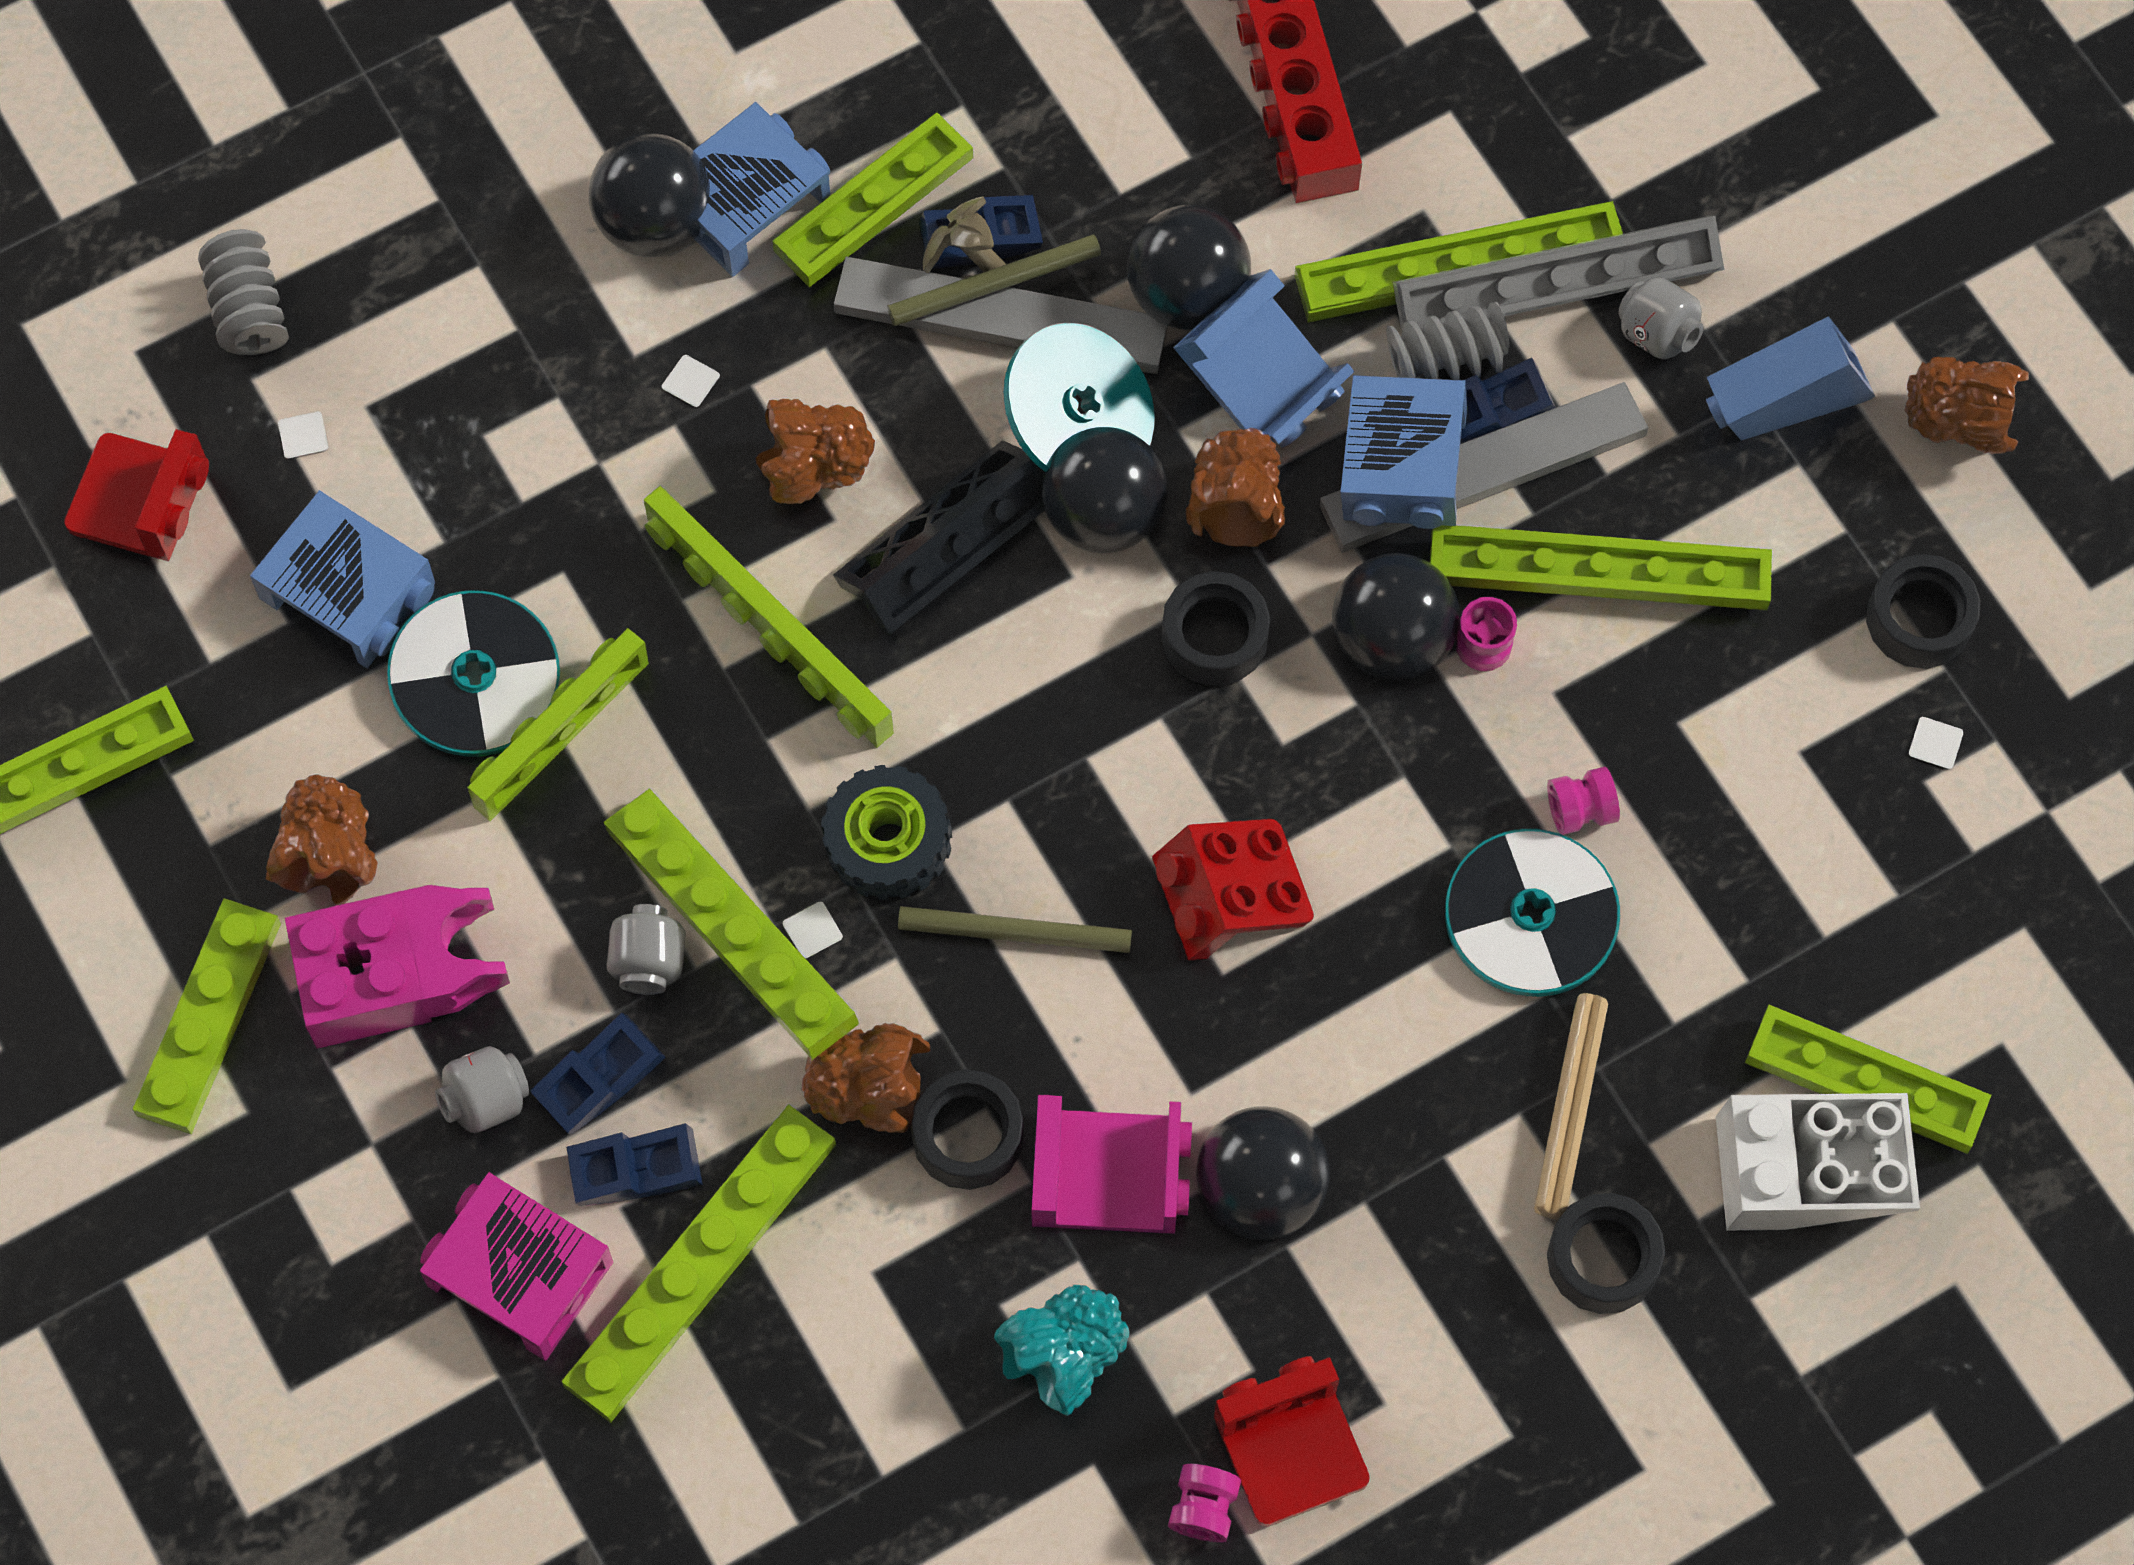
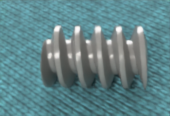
[198,229,289,355]
[1386,301,1509,380]

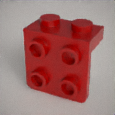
[65,429,209,562]
[1152,819,1314,960]
[1214,1356,1370,1527]

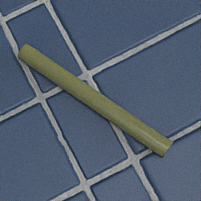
[887,234,1101,326]
[898,906,1132,953]

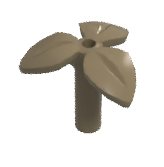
[923,196,1006,273]

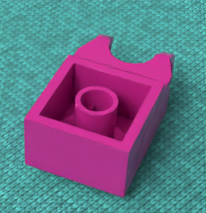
[285,885,510,1049]

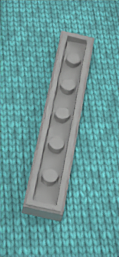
[1393,216,1725,332]
[834,256,1168,374]
[1319,382,1649,553]

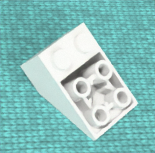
[1716,1093,1920,1231]

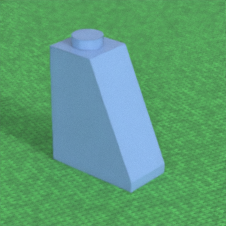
[1706,316,1875,441]

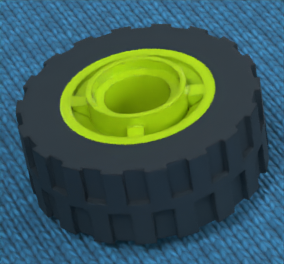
[821,765,952,900]

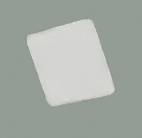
[662,355,720,407]
[278,411,328,459]
[1909,717,1963,769]
[783,902,843,959]

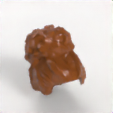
[1904,357,2029,454]
[756,398,875,504]
[1186,428,1285,547]
[266,774,378,905]
[801,1023,930,1133]

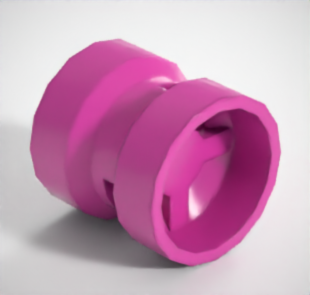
[1456,597,1517,671]
[1547,767,1620,835]
[1168,1464,1241,1543]

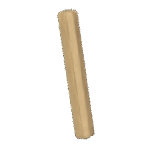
[1534,993,1608,1219]

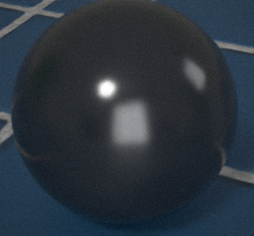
[589,133,710,257]
[1127,205,1251,330]
[1041,427,1167,553]
[1332,553,1460,681]
[1196,1106,1330,1241]

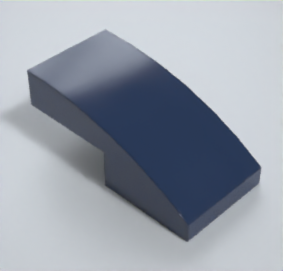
[919,195,1043,269]
[1460,357,1556,444]
[530,1013,666,1134]
[566,1123,703,1206]

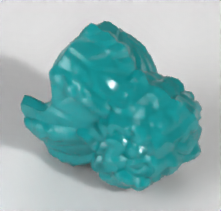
[994,1285,1129,1416]

